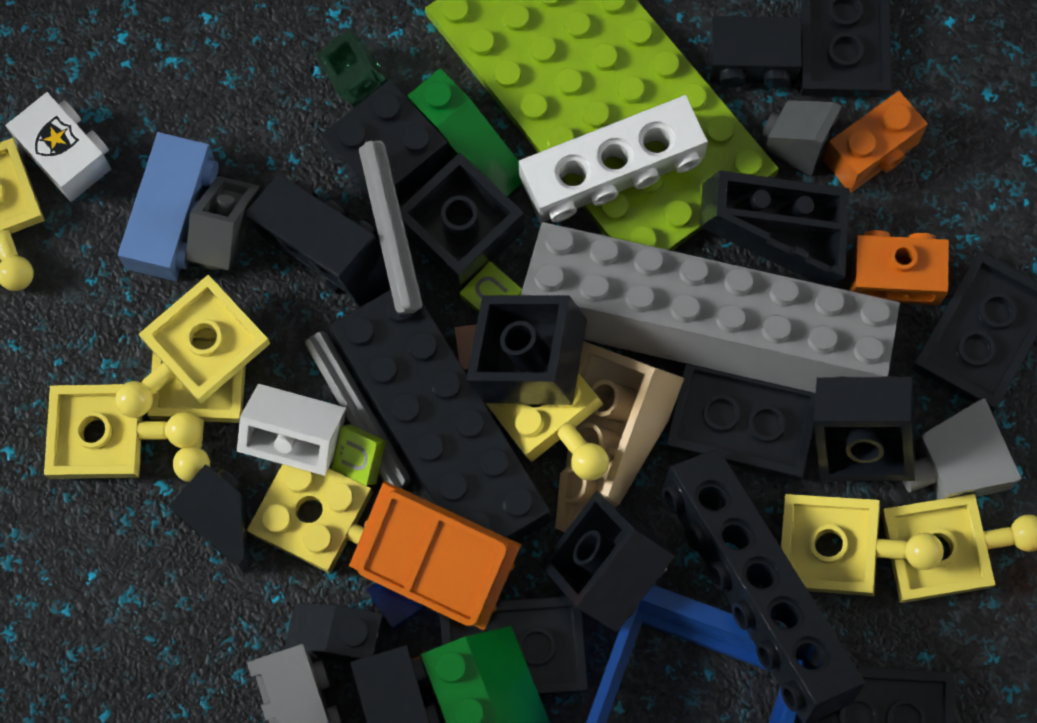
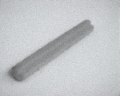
[359,141,423,314]
[305,331,411,489]

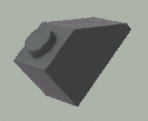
[762,100,842,176]
[185,176,260,271]

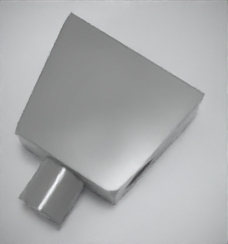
[902,398,1022,500]

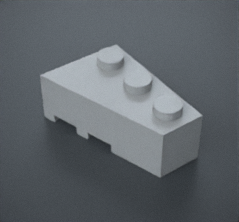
[247,644,343,723]

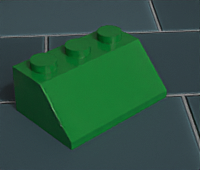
[420,626,550,723]

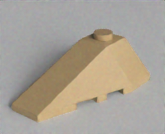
[555,341,684,532]

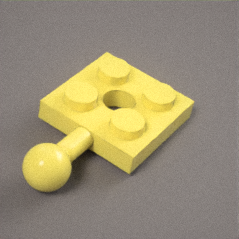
[0,138,45,291]
[115,275,270,418]
[148,329,246,482]
[482,373,609,481]
[44,384,203,479]
[247,464,373,574]
[781,494,944,596]
[881,494,1037,603]

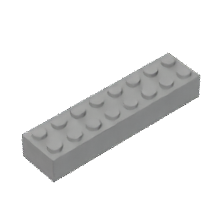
[521,222,900,393]

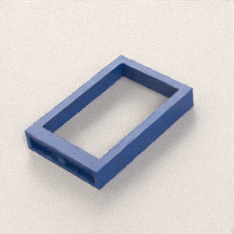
[586,585,812,723]

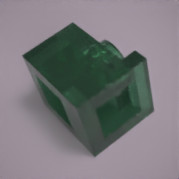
[316,29,389,107]

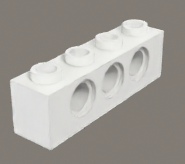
[519,95,708,223]

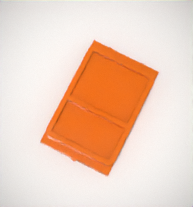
[349,481,522,630]

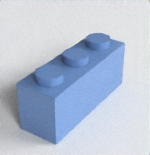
[117,132,219,282]

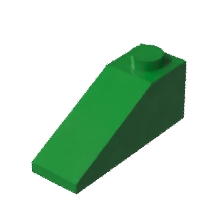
[407,68,523,198]

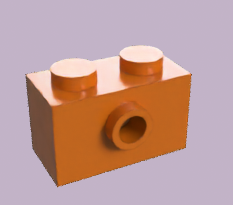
[823,91,928,193]
[850,230,949,305]

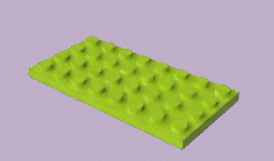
[425,0,779,251]

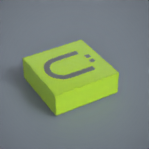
[459,261,522,314]
[331,424,386,486]

